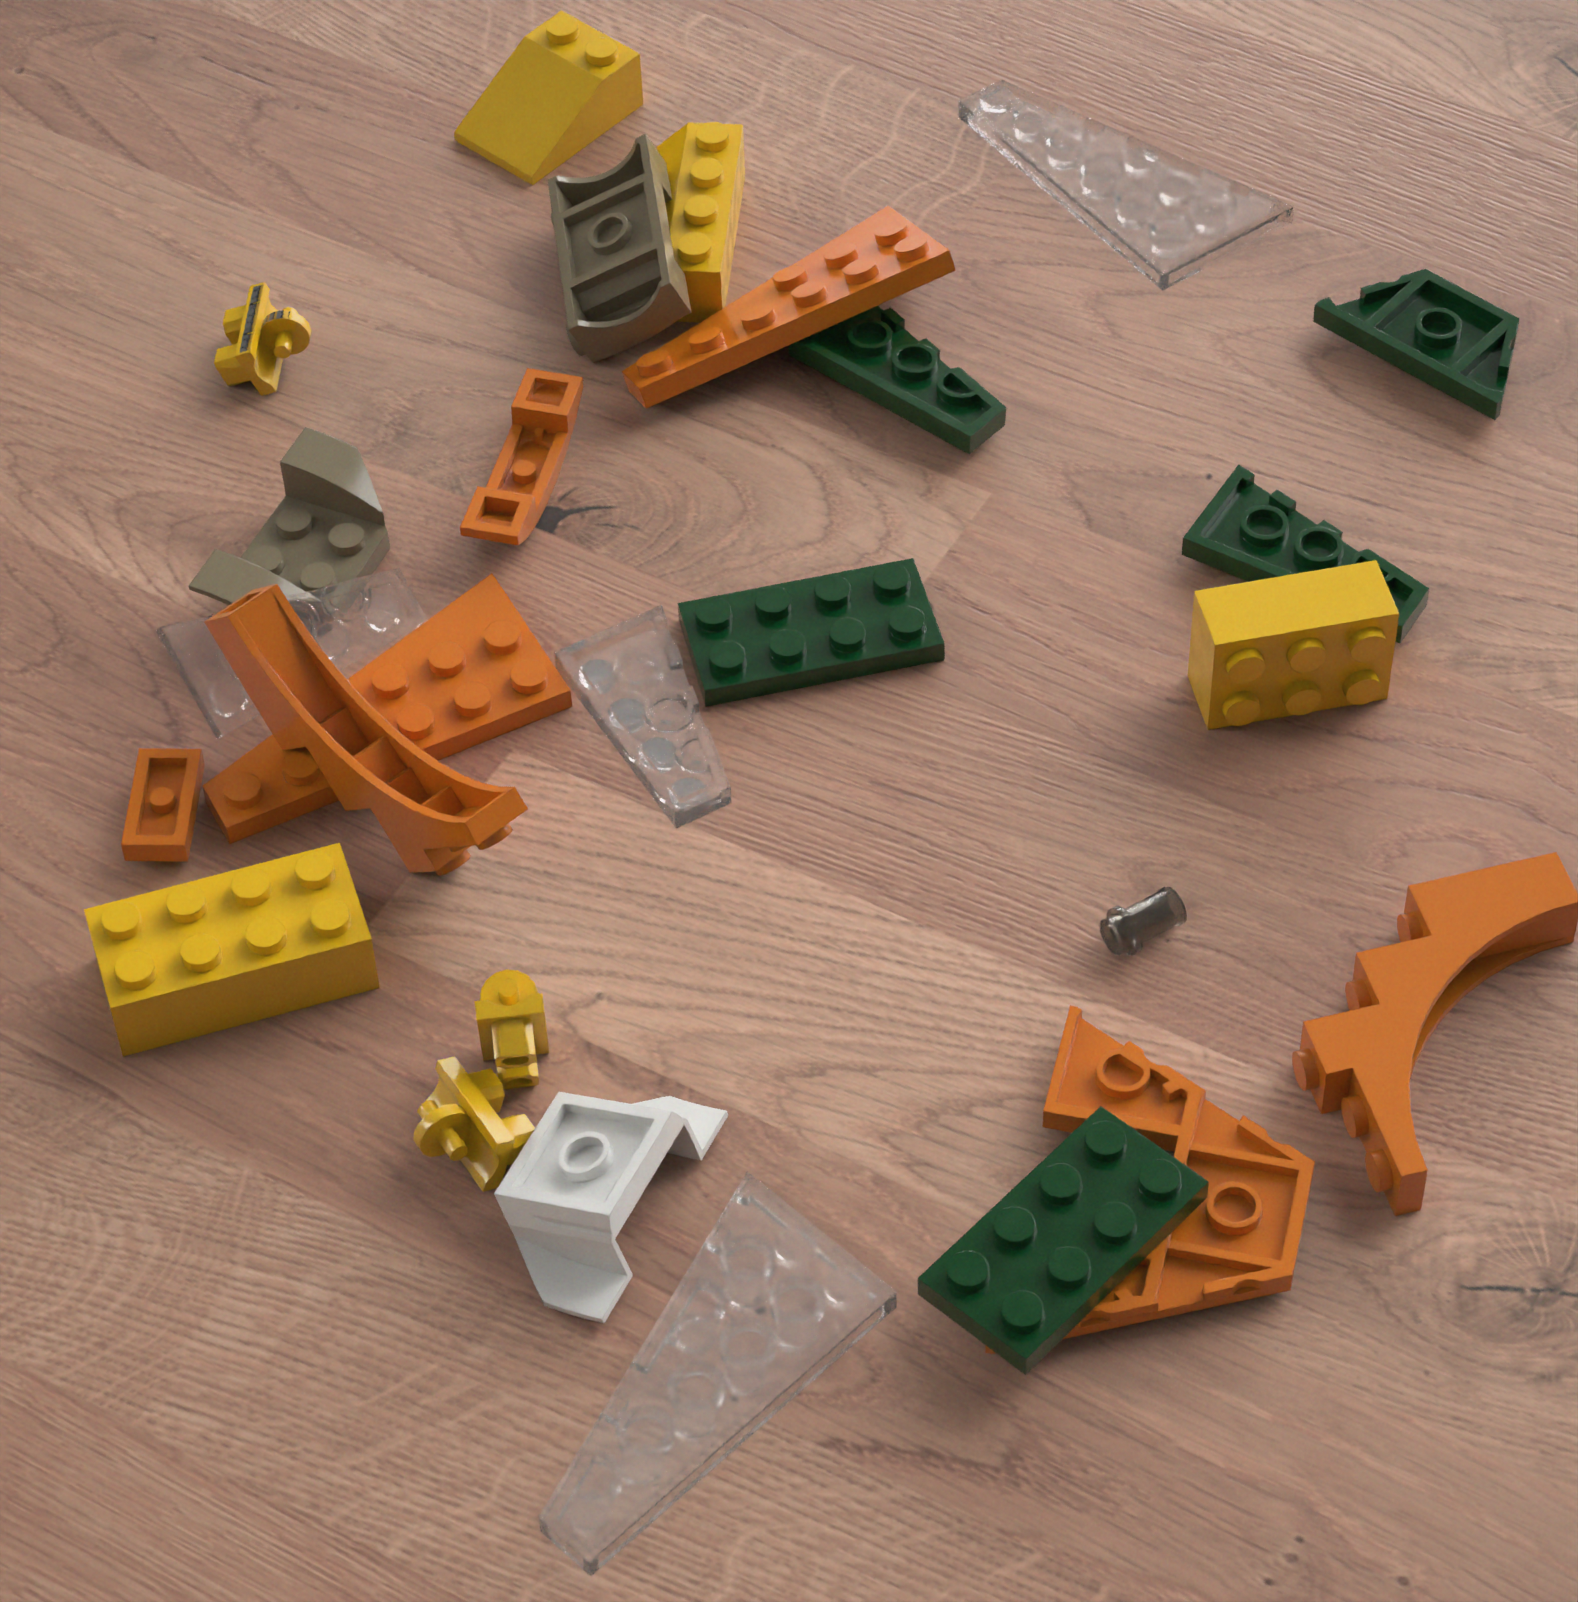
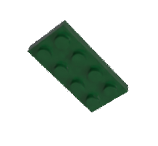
[678,558,945,707]
[918,1106,1209,1375]

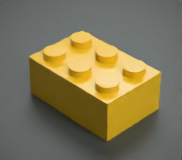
[1188,560,1399,730]

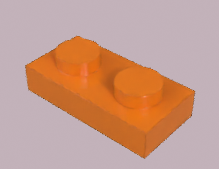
[121,748,205,862]

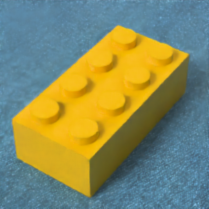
[84,843,380,1057]

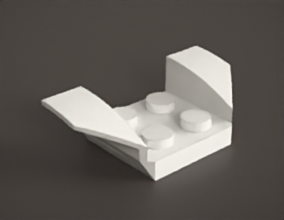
[494,1092,728,1323]

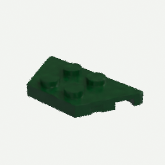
[1313,269,1520,420]

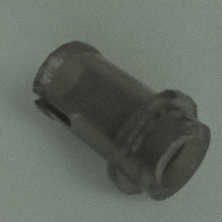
[1099,886,1187,956]

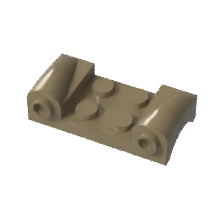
[548,134,691,362]

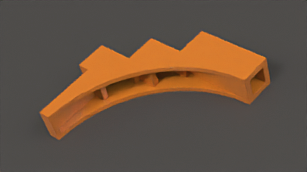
[204,584,528,876]
[1292,852,1578,1216]

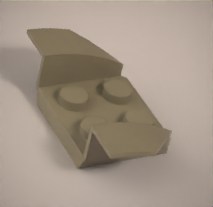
[189,427,390,629]

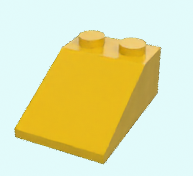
[454,10,643,186]

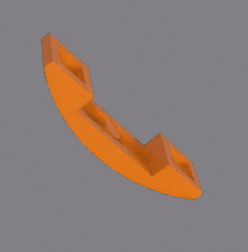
[460,368,584,545]

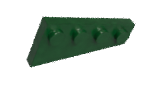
[788,306,1006,454]
[1182,464,1429,643]

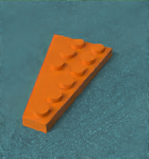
[622,206,956,409]
[202,573,572,844]

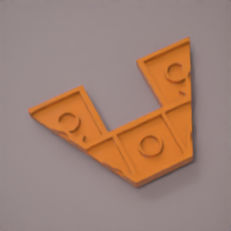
[985,1005,1315,1354]

